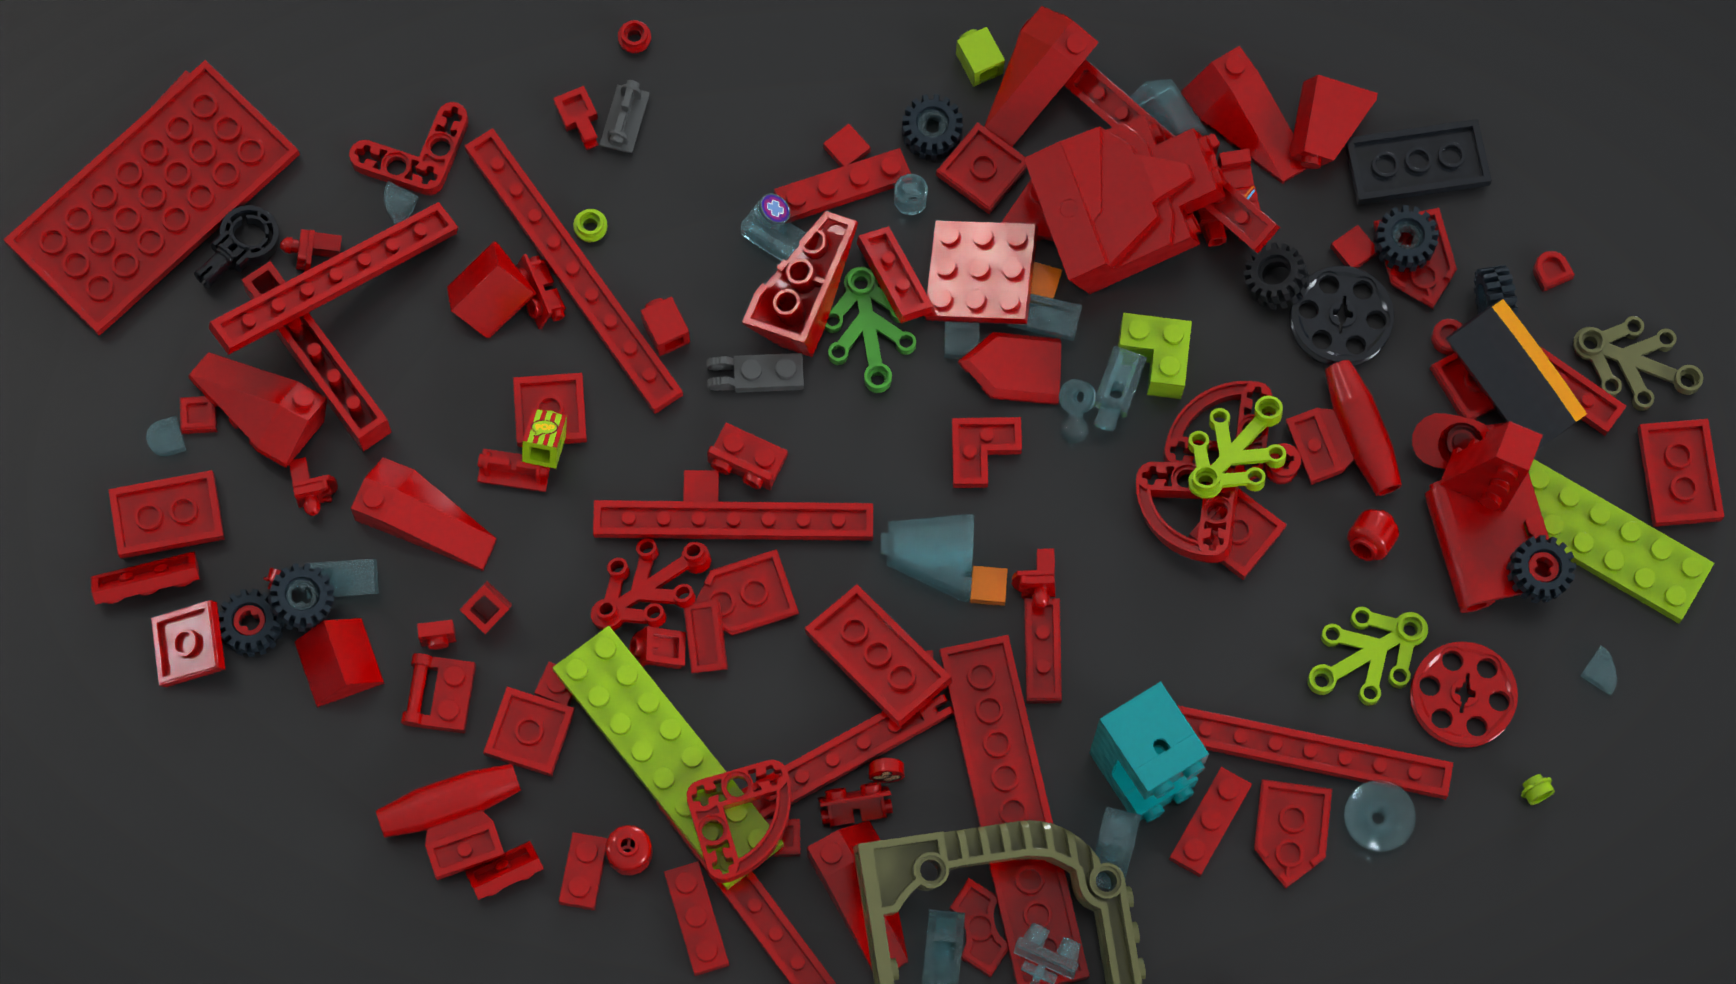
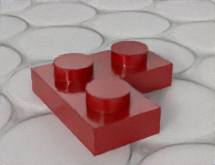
[951,417,1022,488]

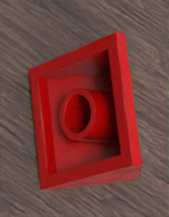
[447,241,537,338]
[294,618,384,707]

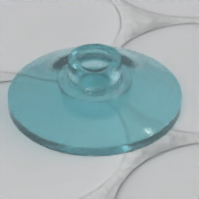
[1344,780,1416,852]

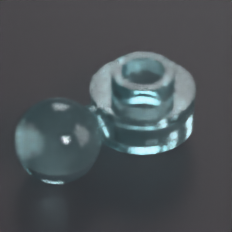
[1059,379,1096,443]

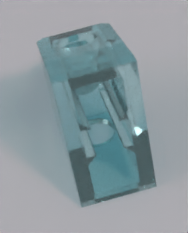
[1094,346,1147,432]

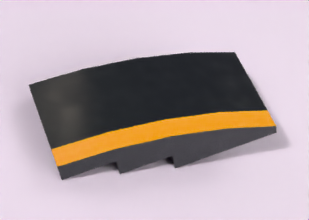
[1445,298,1587,450]

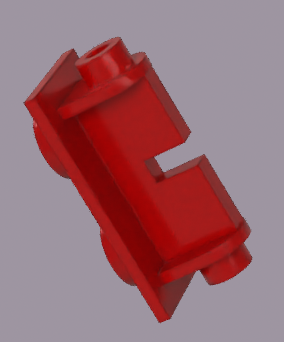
[516,254,566,329]
[477,448,550,492]
[818,782,893,827]

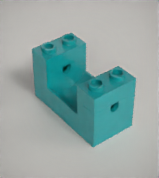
[1089,681,1209,824]

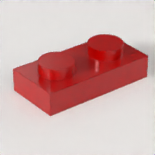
[559,832,608,911]
[465,841,544,900]

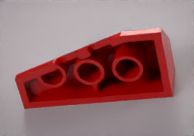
[189,352,327,468]
[351,457,497,571]
[807,821,908,970]

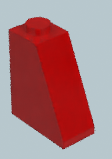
[1289,74,1378,169]

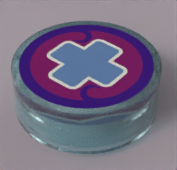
[755,193,790,229]

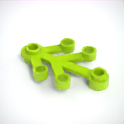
[1188,396,1286,499]
[1307,607,1428,706]

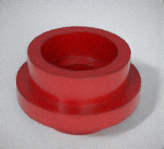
[618,20,651,53]

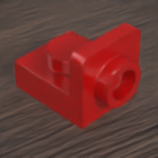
[629,626,686,669]

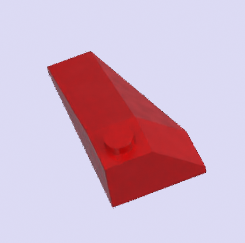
[984,6,1099,147]
[1180,46,1308,184]
[742,211,858,357]

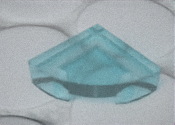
[384,181,419,224]
[1581,646,1617,695]

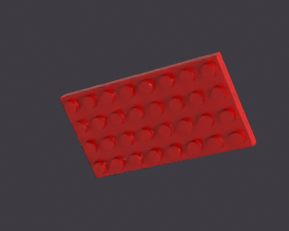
[3,60,300,336]

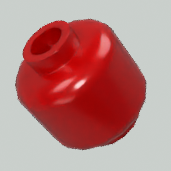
[1347,509,1399,561]
[605,825,653,875]

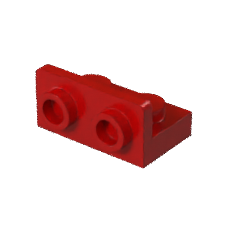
[707,422,788,490]

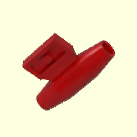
[1286,360,1402,496]
[375,764,521,880]

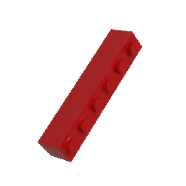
[242,261,392,452]

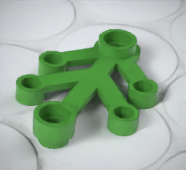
[825,267,916,393]

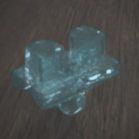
[1013,923,1081,984]

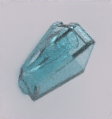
[880,514,974,602]

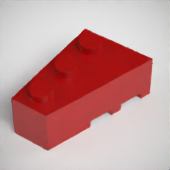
[1439,421,1543,511]

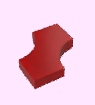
[949,878,1008,978]

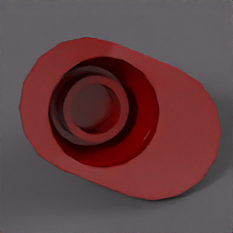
[1412,413,1491,469]

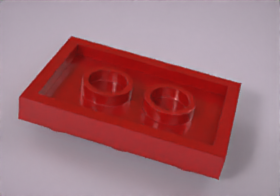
[1637,419,1724,527]
[108,470,225,559]

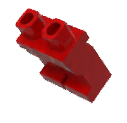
[1193,148,1261,247]

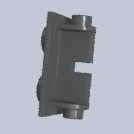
[600,80,650,154]

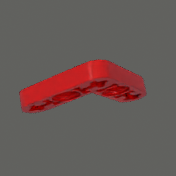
[349,102,469,196]

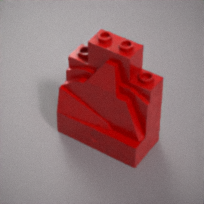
[1024,115,1226,294]

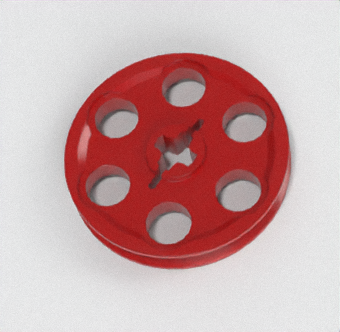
[1410,642,1518,748]

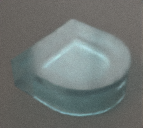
[146,416,187,456]

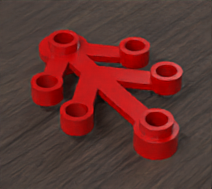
[591,538,712,631]

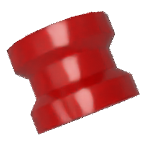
[1264,443,1301,484]

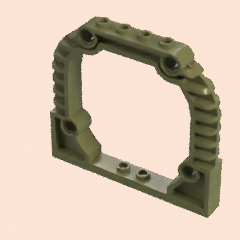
[853,820,1146,984]

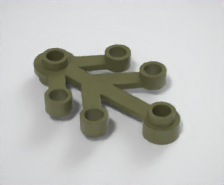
[1573,316,1703,411]

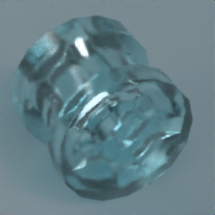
[894,174,928,215]

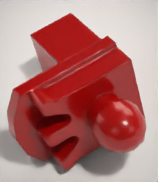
[280,229,342,272]
[289,457,338,516]
[1012,548,1056,608]

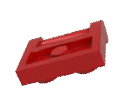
[401,653,476,734]

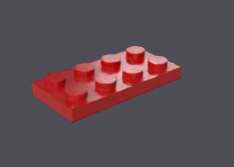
[805,584,952,727]

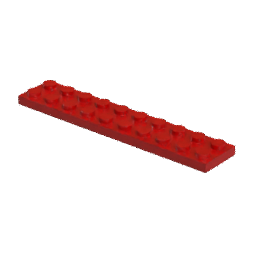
[939,635,1090,984]

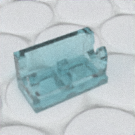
[741,200,806,261]

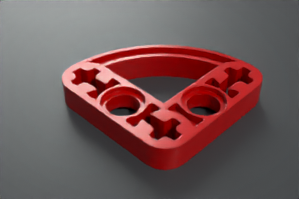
[1163,381,1272,481]
[1136,462,1238,563]
[686,760,791,883]

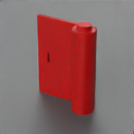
[1424,473,1549,613]

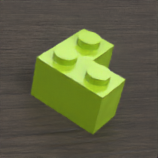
[1116,313,1192,399]

